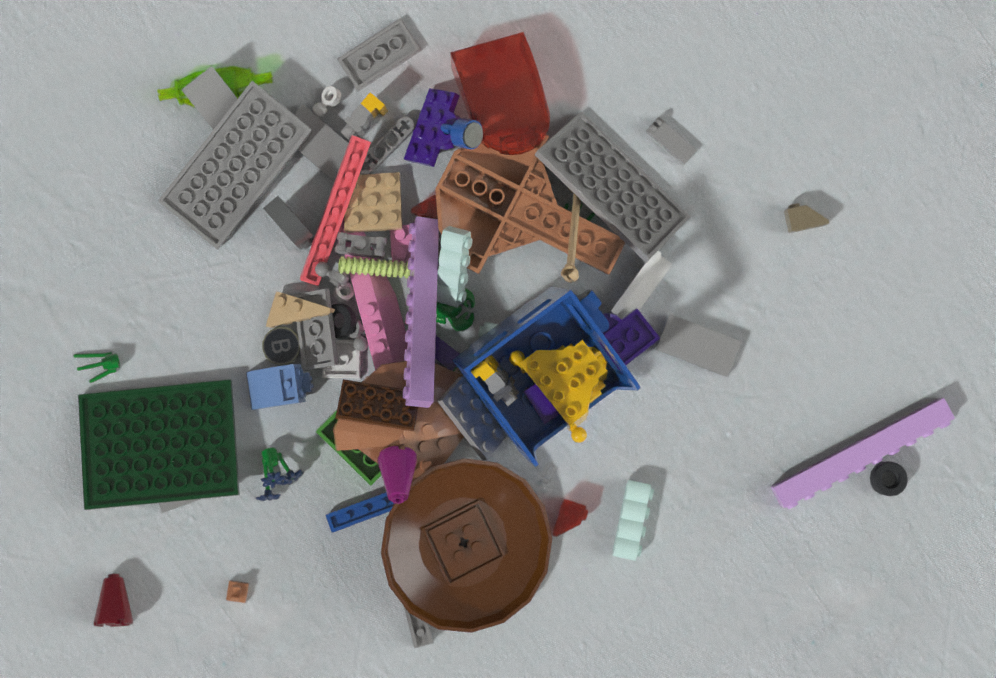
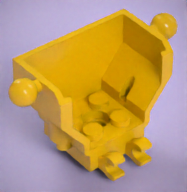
[509,340,608,443]

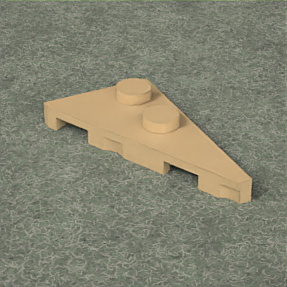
[266,291,335,328]

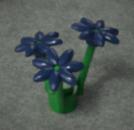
[255,447,304,501]

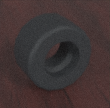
[870,461,908,497]

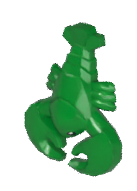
[436,288,475,332]

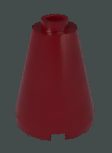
[93,574,133,627]

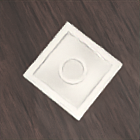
[322,340,361,378]

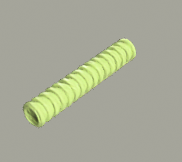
[338,256,410,278]

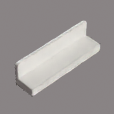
[610,251,672,319]

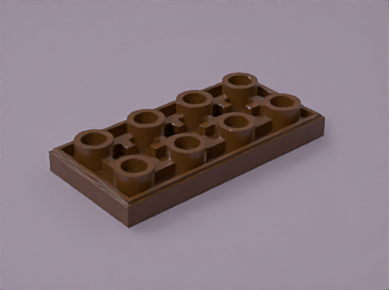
[336,379,418,431]

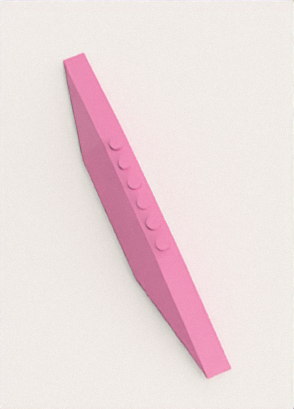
[339,218,408,370]

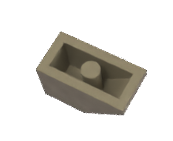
[784,203,830,233]

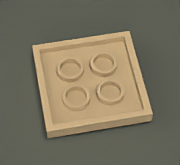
[344,172,403,233]

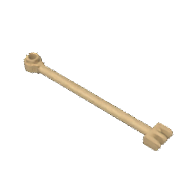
[561,188,581,283]

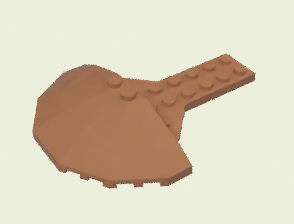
[435,127,625,275]
[333,361,464,482]

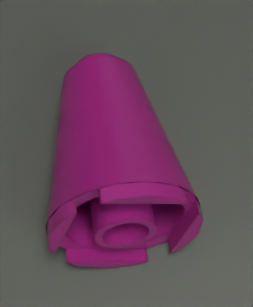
[378,446,417,504]

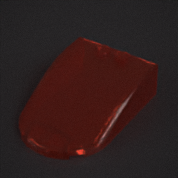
[450,32,550,155]

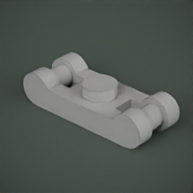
[335,232,387,259]

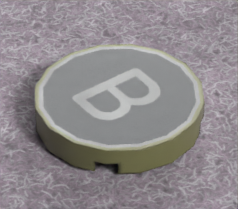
[262,327,300,365]

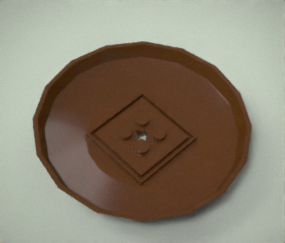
[381,458,553,633]

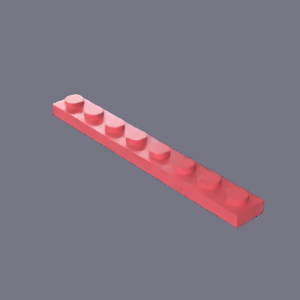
[300,135,371,286]

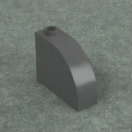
[263,196,314,250]

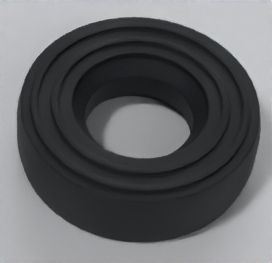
[331,303,356,338]

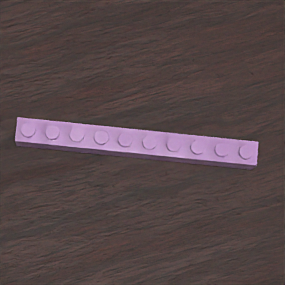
[403,216,439,408]
[771,398,955,509]

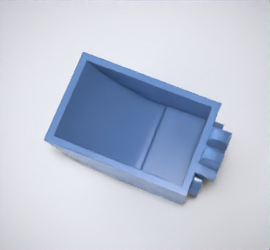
[246,364,314,410]

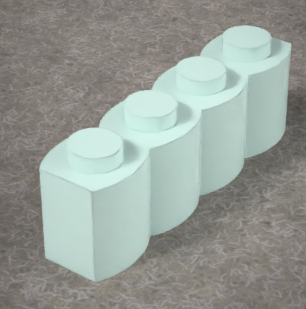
[437,226,473,307]
[612,479,654,561]

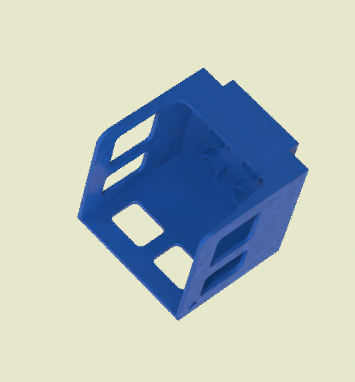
[452,286,641,467]

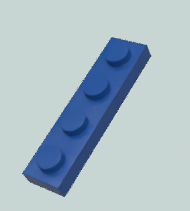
[325,492,395,533]

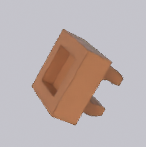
[226,580,249,603]

